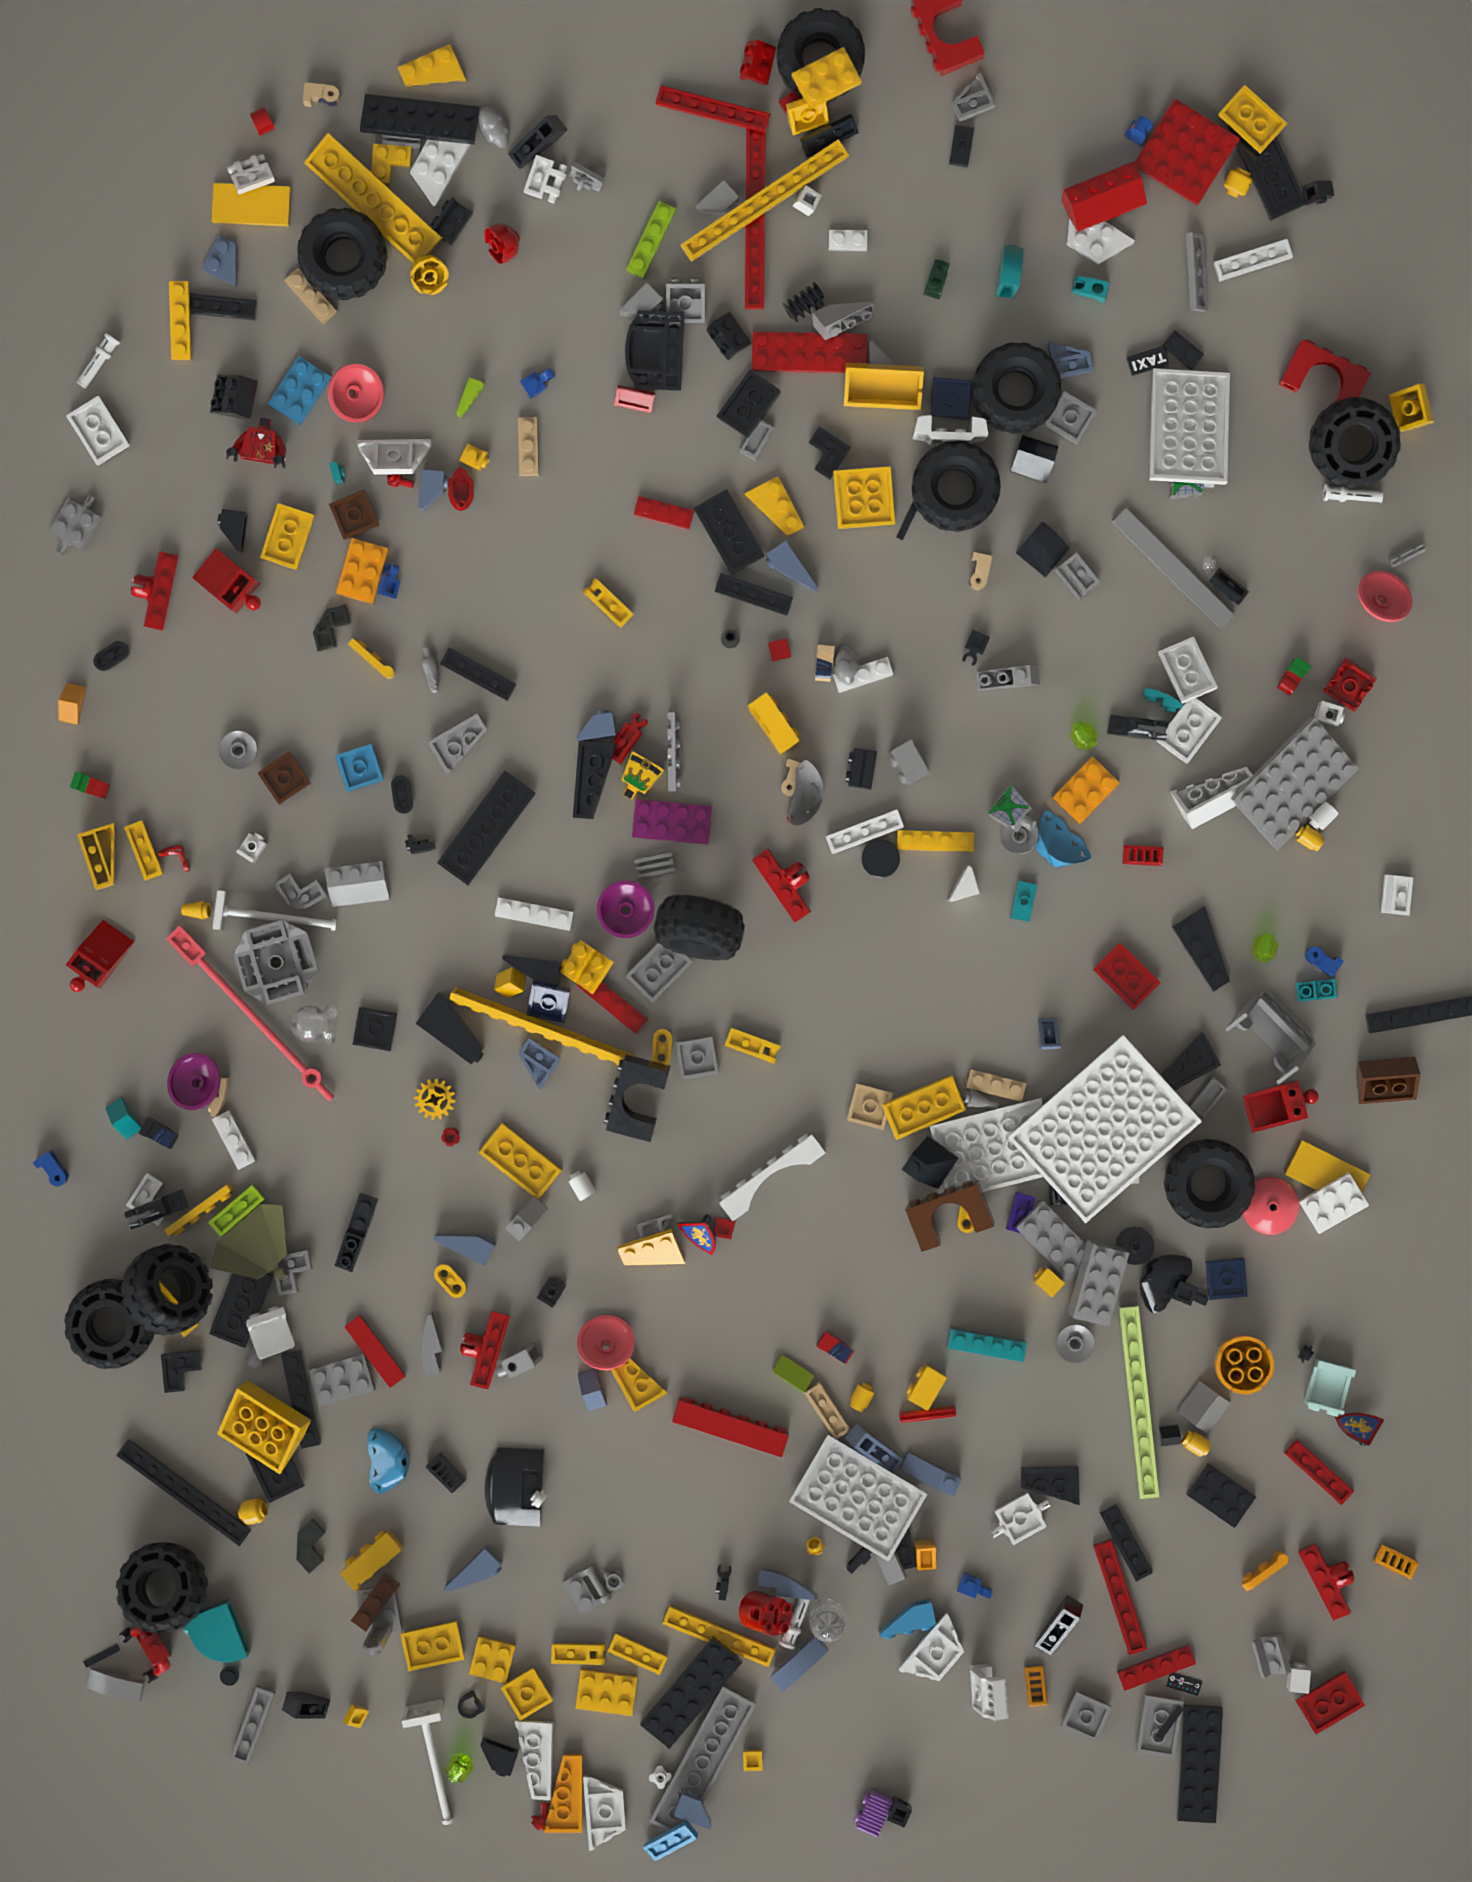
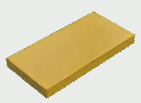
[212,183,291,226]
[882,1075,966,1140]
[478,1122,562,1199]
[1284,1140,1371,1192]

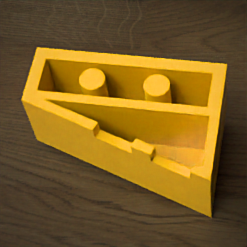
[748,692,800,755]
[77,823,115,891]
[340,1529,404,1591]

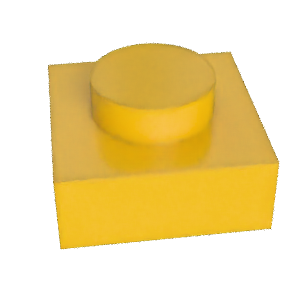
[343,1704,369,1728]
[743,1749,763,1771]

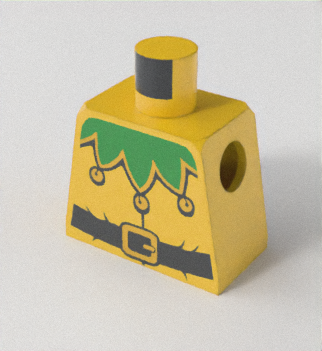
[621,751,665,800]

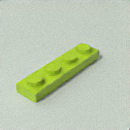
[626,201,676,279]

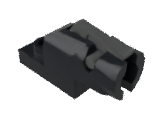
[1107,715,1169,741]
[124,1189,189,1230]

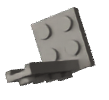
[355,1586,402,1655]

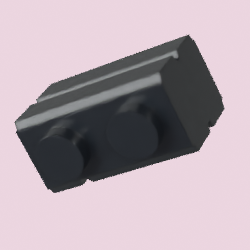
[845,748,877,790]

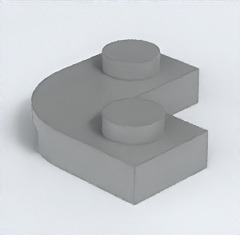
[274,874,327,909]
[275,1250,313,1296]

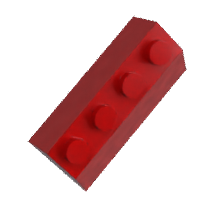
[1061,162,1147,233]

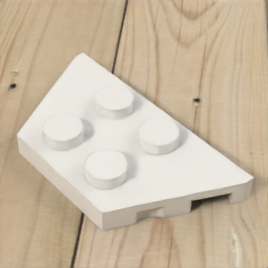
[410,140,470,208]
[1066,218,1135,265]
[357,439,432,474]
[898,1612,964,1681]
[583,1775,626,1851]

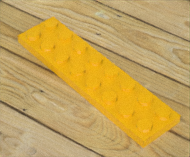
[304,133,443,263]

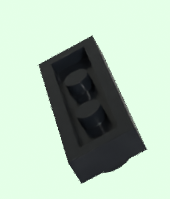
[799,114,859,158]

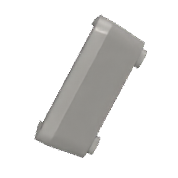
[1225,989,1315,1084]

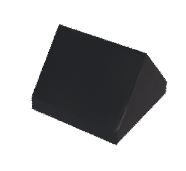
[1159,1425,1181,1446]

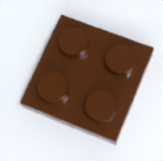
[329,490,380,540]
[258,751,311,805]

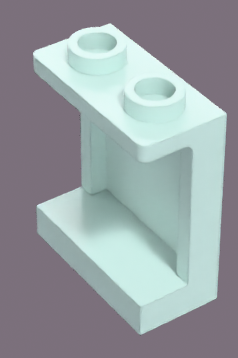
[1304,1358,1356,1417]

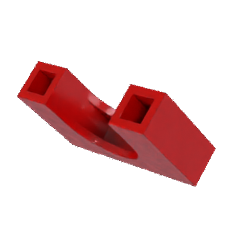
[910,0,985,76]
[1278,339,1371,402]

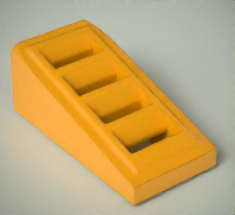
[1374,1544,1419,1580]
[1024,1666,1048,1707]

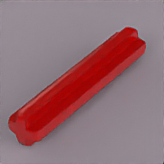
[899,1406,956,1423]

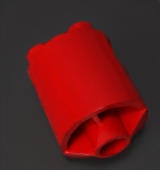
[739,1591,792,1636]

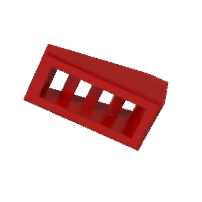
[1122,845,1164,866]

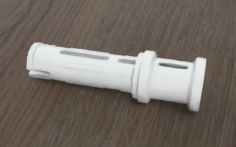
[76,333,120,389]
[1323,483,1383,503]
[779,1599,810,1650]

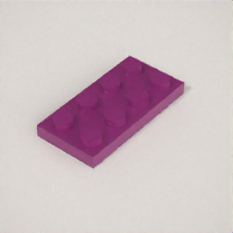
[632,799,712,845]

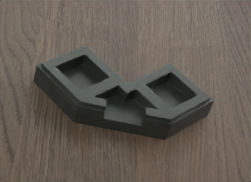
[313,605,351,652]
[296,1518,326,1574]

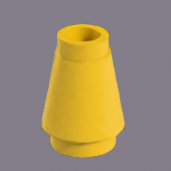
[181,901,212,920]

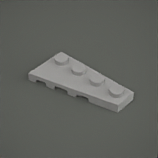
[667,712,680,792]

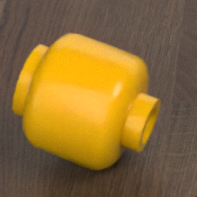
[1224,167,1252,198]
[238,1498,268,1525]

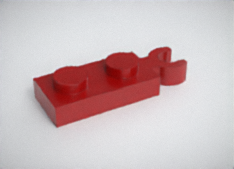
[611,713,648,765]

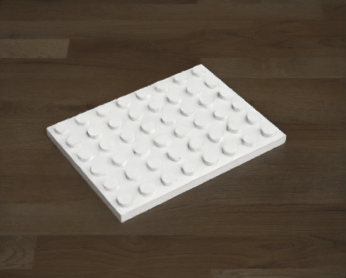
[1008,1035,1202,1223]

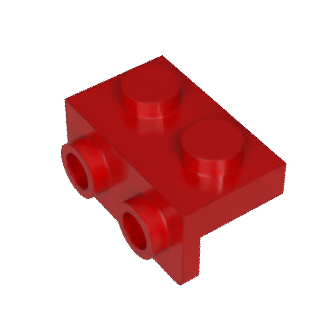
[740,39,776,86]

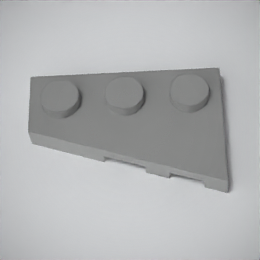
[428,713,487,775]

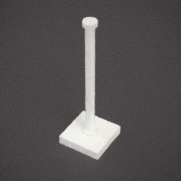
[212,890,337,931]
[402,1699,454,1825]

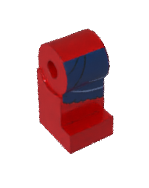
[816,1330,855,1364]

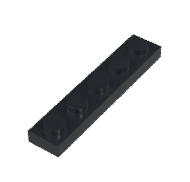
[281,1350,321,1449]

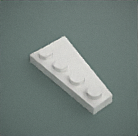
[515,1719,554,1800]

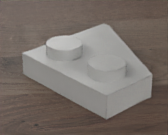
[952,73,995,122]

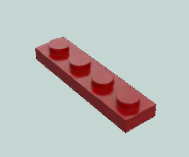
[577,981,648,1034]
[1117,1645,1196,1691]

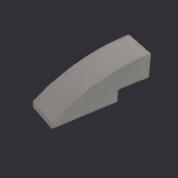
[421,1313,444,1376]
[86,1668,146,1703]

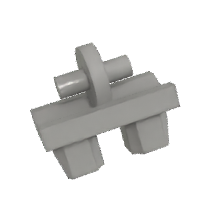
[569,158,606,193]

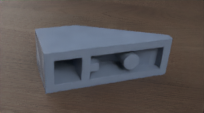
[765,541,818,592]
[433,1234,496,1266]
[845,1423,904,1473]
[900,1452,962,1497]
[444,1545,502,1592]

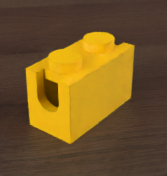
[906,1364,947,1411]

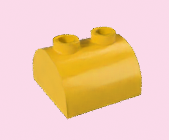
[1389,383,1434,432]

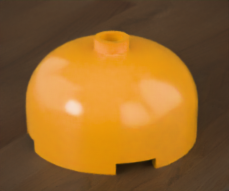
[1214,1335,1274,1394]

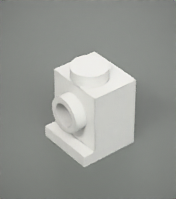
[1314,701,1345,727]
[236,832,267,863]

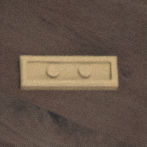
[804,1381,851,1440]

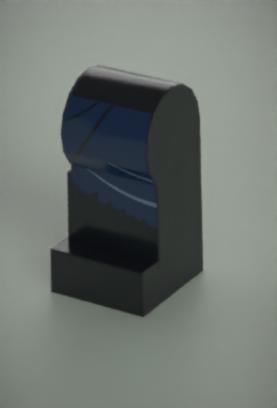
[138,1117,179,1149]

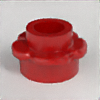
[441,1127,460,1146]

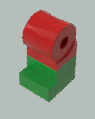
[1277,657,1311,696]
[69,771,110,799]

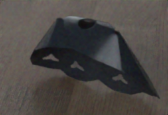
[1140,1254,1192,1314]

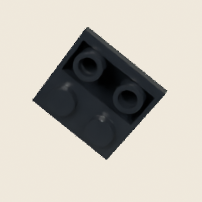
[210,375,258,419]

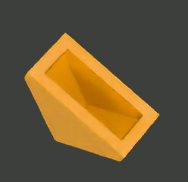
[58,683,86,724]
[915,1539,936,1571]

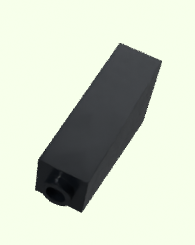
[415,992,484,1064]

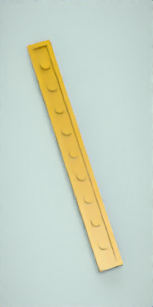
[681,139,849,262]
[449,987,634,1066]

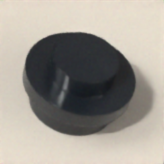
[1298,1344,1314,1363]
[220,1666,239,1686]

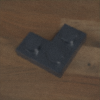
[809,426,851,480]
[161,1350,202,1393]

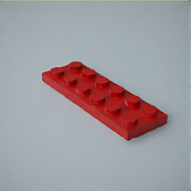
[752,332,868,373]

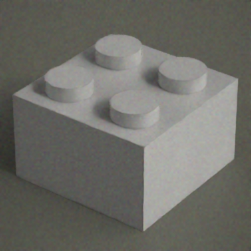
[888,740,930,787]

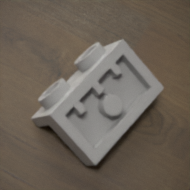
[1252,1634,1291,1678]

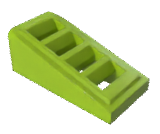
[456,378,485,418]

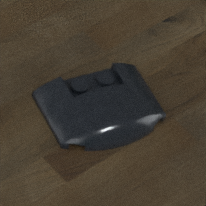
[625,310,684,391]
[485,1447,544,1527]

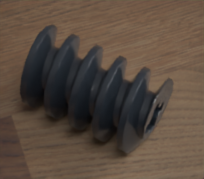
[782,282,824,322]

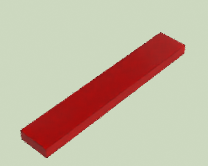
[655,85,771,134]
[1093,1539,1147,1655]

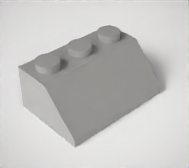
[325,861,390,907]

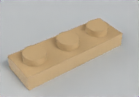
[284,268,337,325]
[518,417,539,476]
[966,1069,1027,1102]

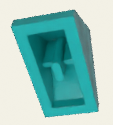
[105,1097,142,1140]

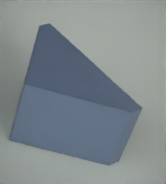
[1038,1018,1061,1050]
[577,1369,607,1411]

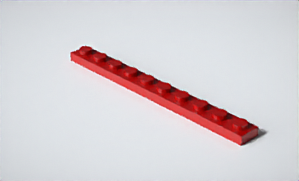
[745,129,765,310]

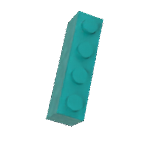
[946,1327,1027,1362]

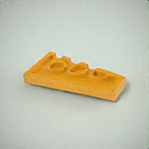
[544,1754,583,1833]

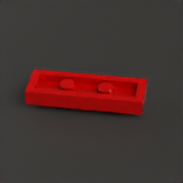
[634,496,694,530]

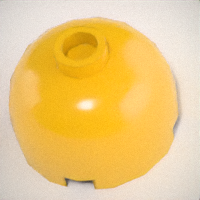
[410,255,449,295]

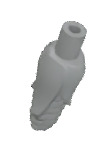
[421,648,439,693]

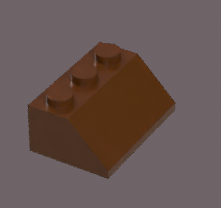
[1356,1057,1420,1104]

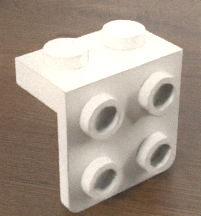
[246,1306,295,1359]

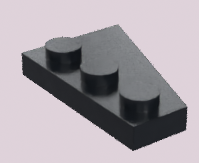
[1161,1032,1221,1091]

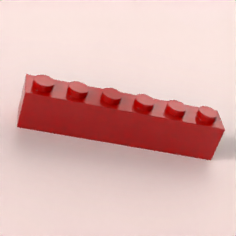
[672,1396,789,1458]

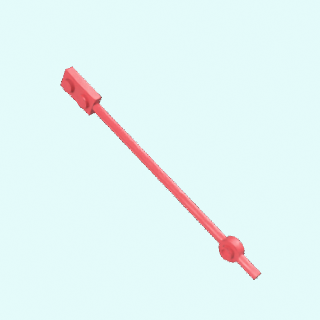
[166,925,334,1101]

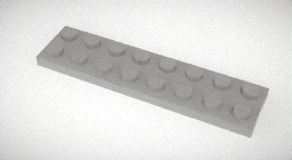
[649,1685,756,1831]

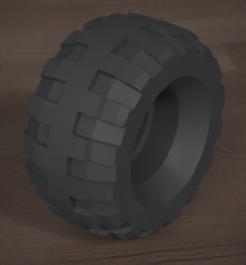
[776,8,865,102]
[297,207,388,300]
[972,342,1061,434]
[1308,397,1401,488]
[911,441,1001,532]
[654,894,745,961]
[1164,1139,1255,1228]
[122,1244,213,1335]
[64,1279,155,1369]
[116,1542,208,1633]

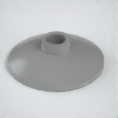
[219,731,257,769]
[1001,825,1039,854]
[1056,1324,1095,1363]

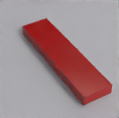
[344,1315,406,1388]
[1284,1439,1354,1505]

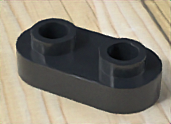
[93,641,130,671]
[391,775,414,814]

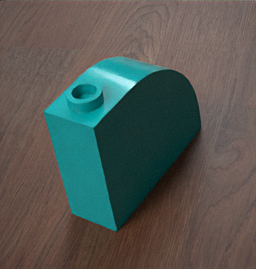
[995,245,1024,299]
[183,1599,250,1663]

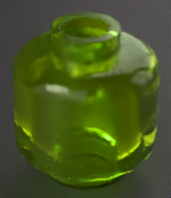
[1069,721,1098,751]
[1251,933,1279,963]
[445,1753,473,1783]

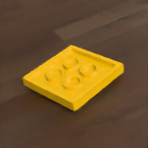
[833,466,895,529]

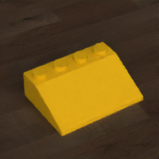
[217,1380,311,1474]

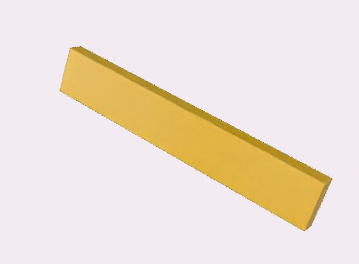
[662,1605,776,1667]

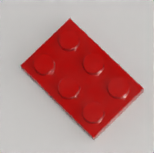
[1092,942,1161,1010]
[1295,1671,1365,1734]

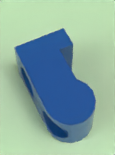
[1124,115,1153,146]
[1305,947,1344,977]
[33,1150,69,1187]

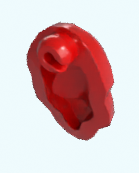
[448,468,474,511]

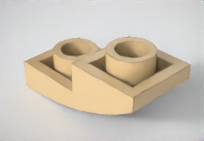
[208,1077,230,1117]

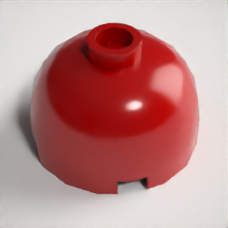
[484,224,520,264]

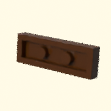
[351,1572,401,1632]

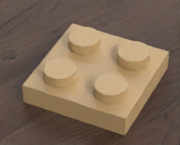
[846,1083,893,1130]

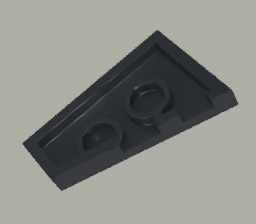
[1020,1466,1080,1506]

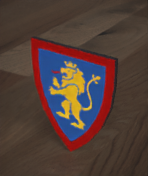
[677,1214,716,1255]
[1335,1413,1384,1446]

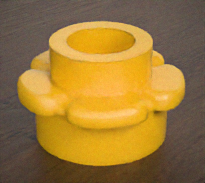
[807,1537,825,1555]

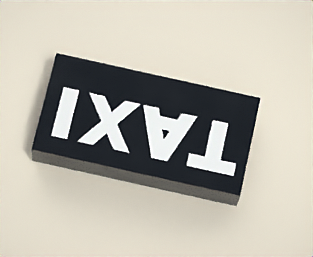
[1126,346,1169,376]

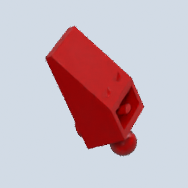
[192,548,261,613]
[66,920,134,992]
[1242,1080,1319,1133]

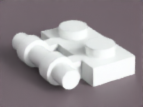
[227,154,275,194]
[524,155,567,203]

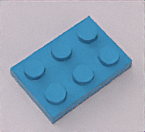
[268,356,332,426]

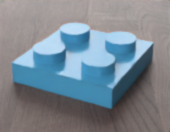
[335,744,384,792]

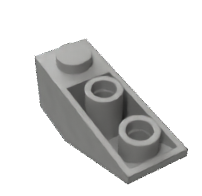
[813,301,874,340]
[976,665,1040,691]

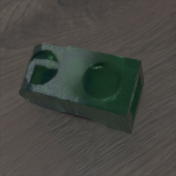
[923,259,950,300]

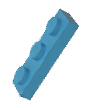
[643,1821,699,1861]

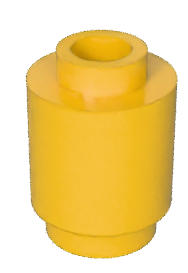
[1295,825,1325,851]
[849,1382,875,1412]
[1181,1430,1211,1457]

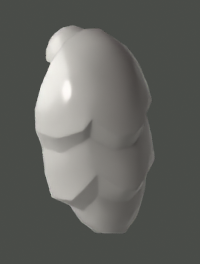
[478,106,510,148]
[834,644,859,685]

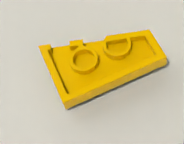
[744,476,804,537]

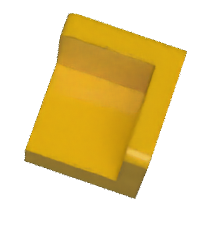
[494,967,526,998]

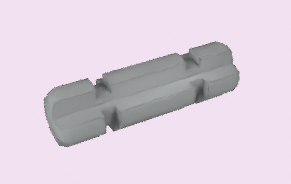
[1389,542,1426,567]

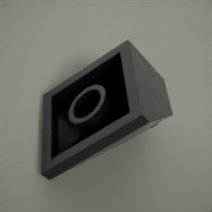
[1016,521,1070,577]
[901,1135,959,1189]

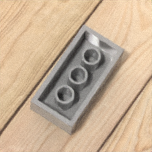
[1067,1239,1129,1326]

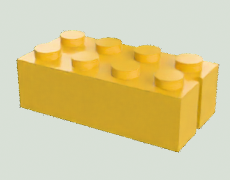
[844,363,924,410]

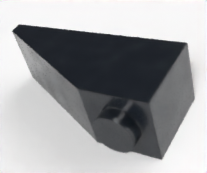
[508,115,567,169]
[502,955,561,985]
[1035,1595,1083,1655]

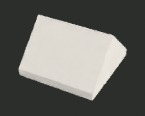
[948,866,980,902]

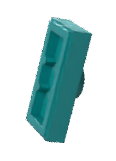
[1010,881,1037,922]

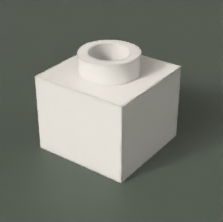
[793,185,822,216]

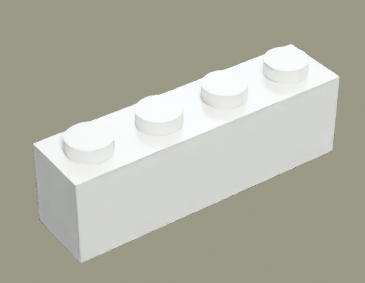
[1170,767,1253,829]

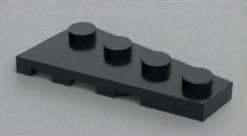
[573,741,617,819]

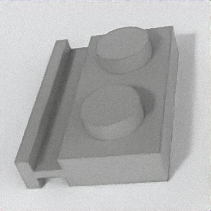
[1054,552,1100,600]

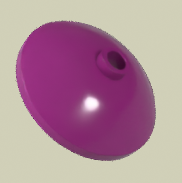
[597,881,654,938]
[167,1053,221,1111]

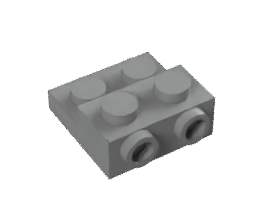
[666,278,705,323]

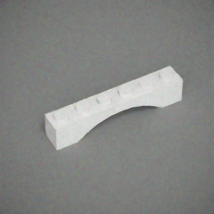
[719,1133,826,1221]

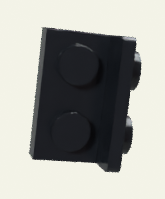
[431,197,473,245]

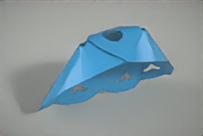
[1035,810,1091,868]
[367,1428,410,1494]

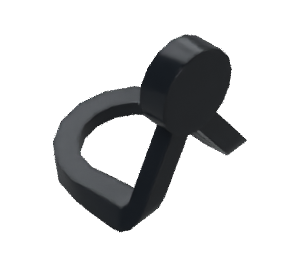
[458,1691,485,1719]

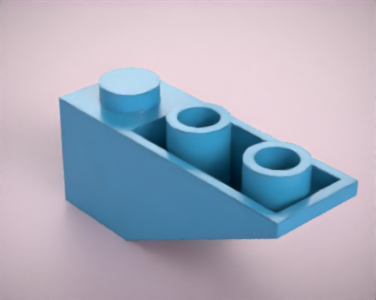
[879,1599,936,1639]

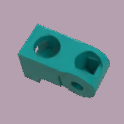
[1071,276,1109,303]

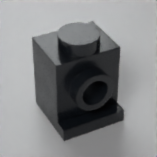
[1302,181,1335,206]
[537,1276,566,1308]
[887,1796,912,1828]

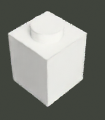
[1286,1662,1311,1694]

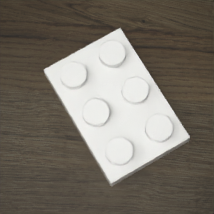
[66,396,130,465]
[1158,636,1218,704]
[1156,698,1222,764]
[1298,1172,1369,1234]

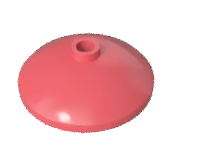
[328,364,384,422]
[1357,571,1413,622]
[1243,1177,1299,1235]
[577,1315,635,1370]

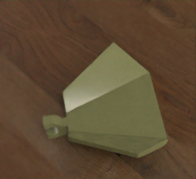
[210,1204,288,1280]

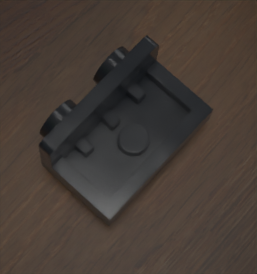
[706,312,752,360]

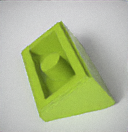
[772,1354,815,1393]

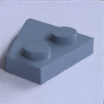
[202,235,237,287]
[1048,341,1093,378]
[518,1038,561,1090]

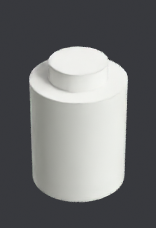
[1308,801,1338,831]
[568,1170,596,1201]

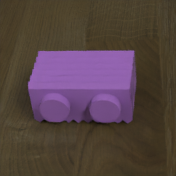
[854,1788,893,1837]

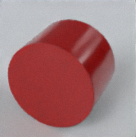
[250,106,275,136]

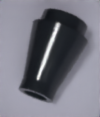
[721,629,740,648]

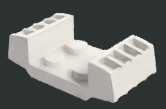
[912,416,988,446]
[970,1664,1008,1721]

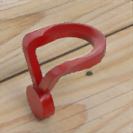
[158,845,190,872]

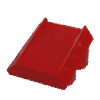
[1323,657,1377,712]

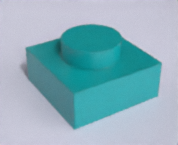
[329,461,346,485]

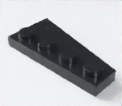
[1172,906,1230,992]

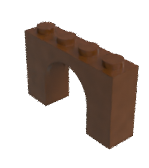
[905,1179,995,1252]

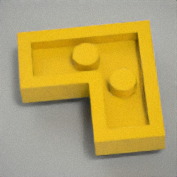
[371,143,412,185]

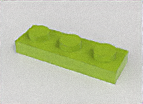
[208,1184,266,1237]

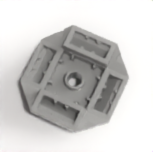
[233,920,319,1005]

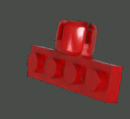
[131,551,179,631]
[752,848,812,923]
[460,1310,510,1390]
[1298,1543,1354,1621]

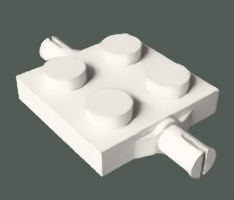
[990,1492,1051,1545]

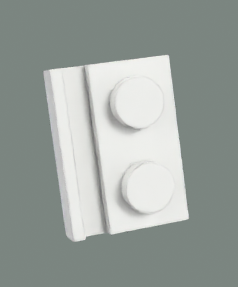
[1380,875,1413,916]

